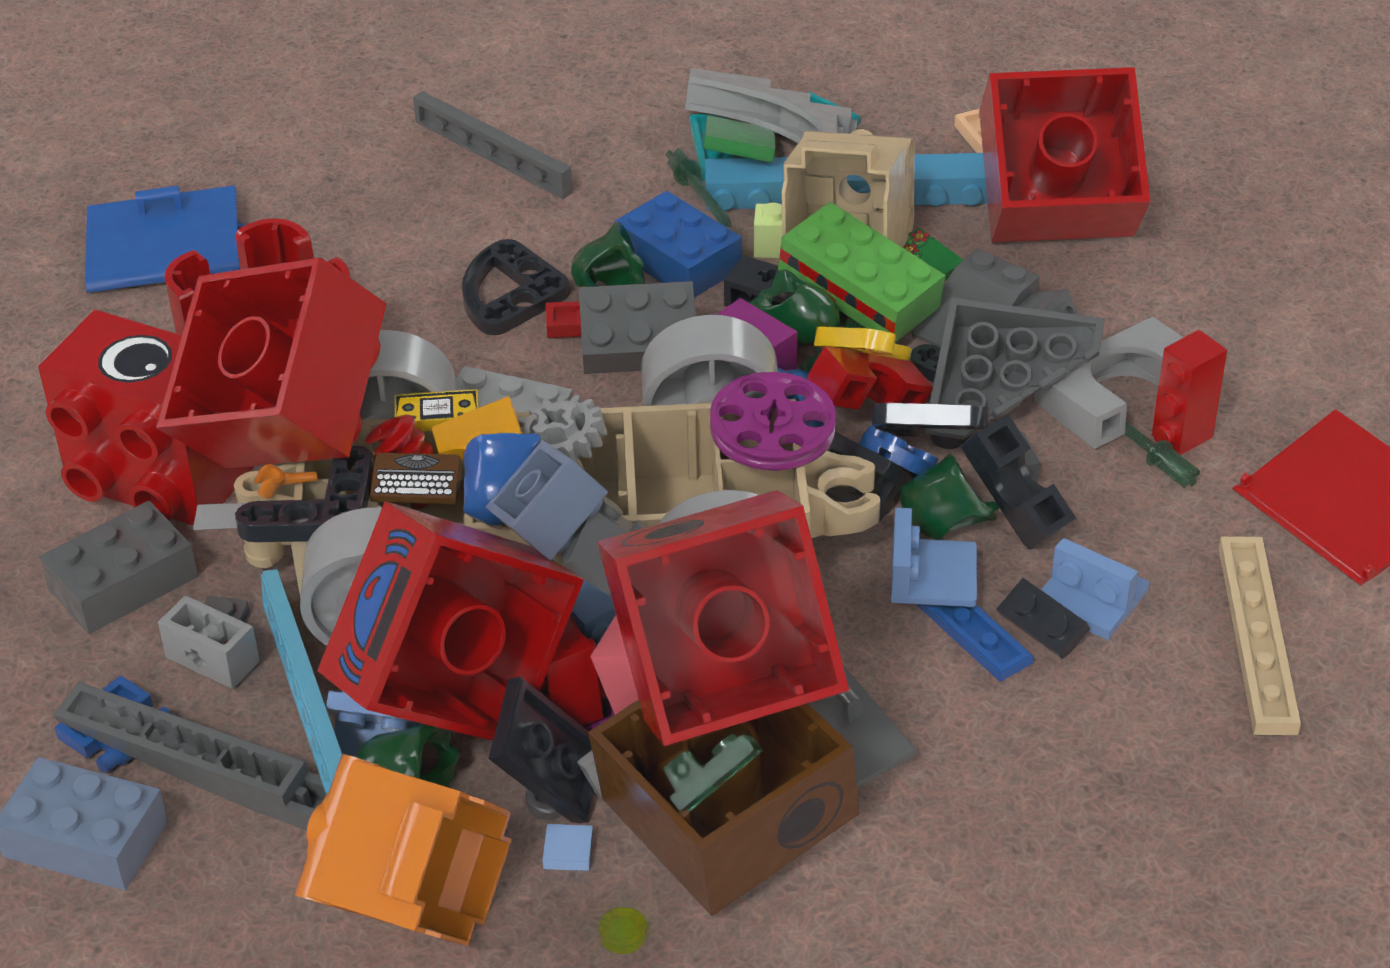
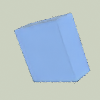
[543,824,593,871]

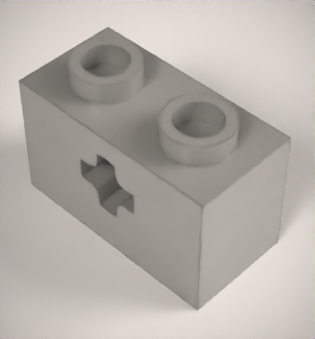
[158,595,260,689]

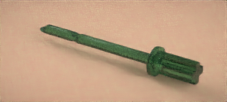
[666,148,732,228]
[1125,421,1200,488]

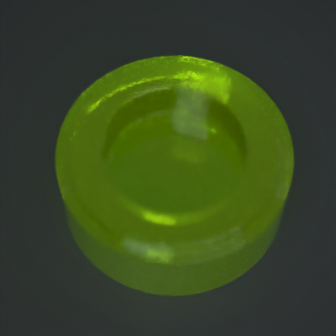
[599,907,647,954]

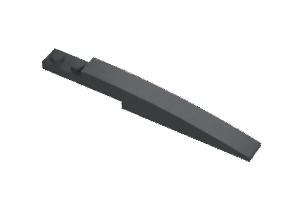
[54,682,326,831]

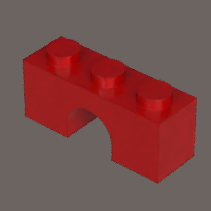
[807,346,933,410]

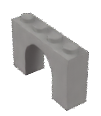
[1034,317,1184,449]

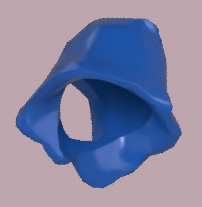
[463,433,541,527]

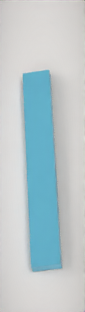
[261,569,342,795]

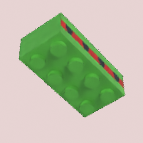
[778,202,945,343]

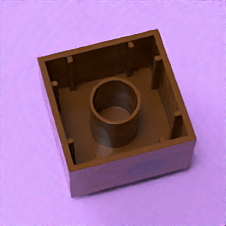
[588,700,859,916]

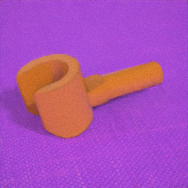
[254,464,317,499]

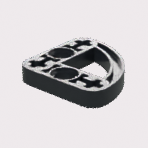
[462,239,569,335]

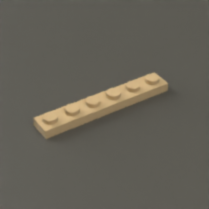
[1219,537,1301,735]

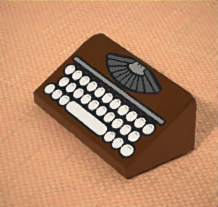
[370,453,463,504]

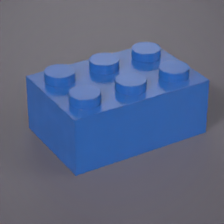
[614,191,742,298]

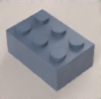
[0,757,168,891]

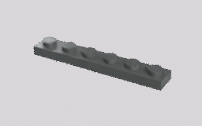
[413,91,573,199]

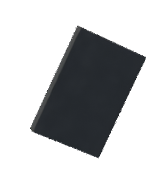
[488,676,594,824]

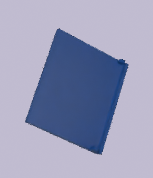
[85,185,241,293]

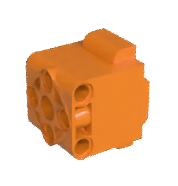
[294,754,512,946]

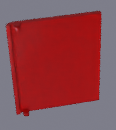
[1232,409,1390,586]

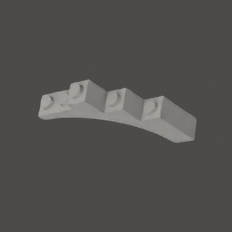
[685,68,857,143]

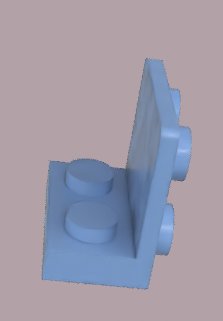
[891,508,977,607]

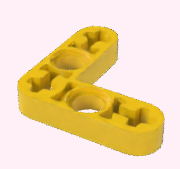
[814,327,912,361]

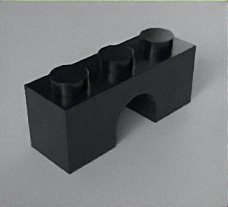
[960,414,1077,549]

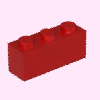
[1151,330,1228,456]

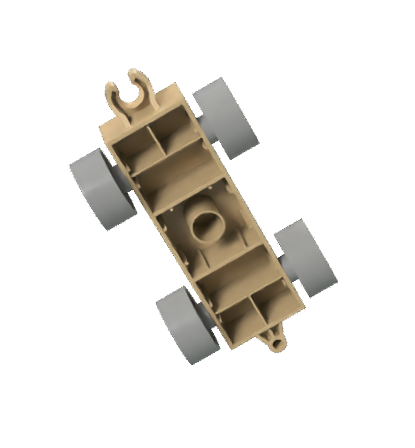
[234,315,880,645]

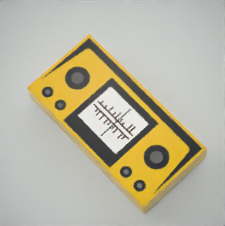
[395,389,479,432]

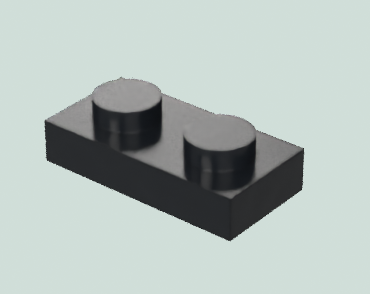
[996,578,1091,659]

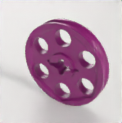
[710,372,836,471]

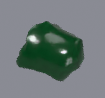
[571,221,645,288]
[749,269,840,349]
[900,454,999,540]
[355,724,460,787]

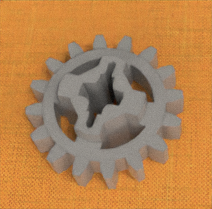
[518,395,607,464]

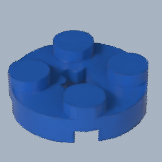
[859,425,939,476]

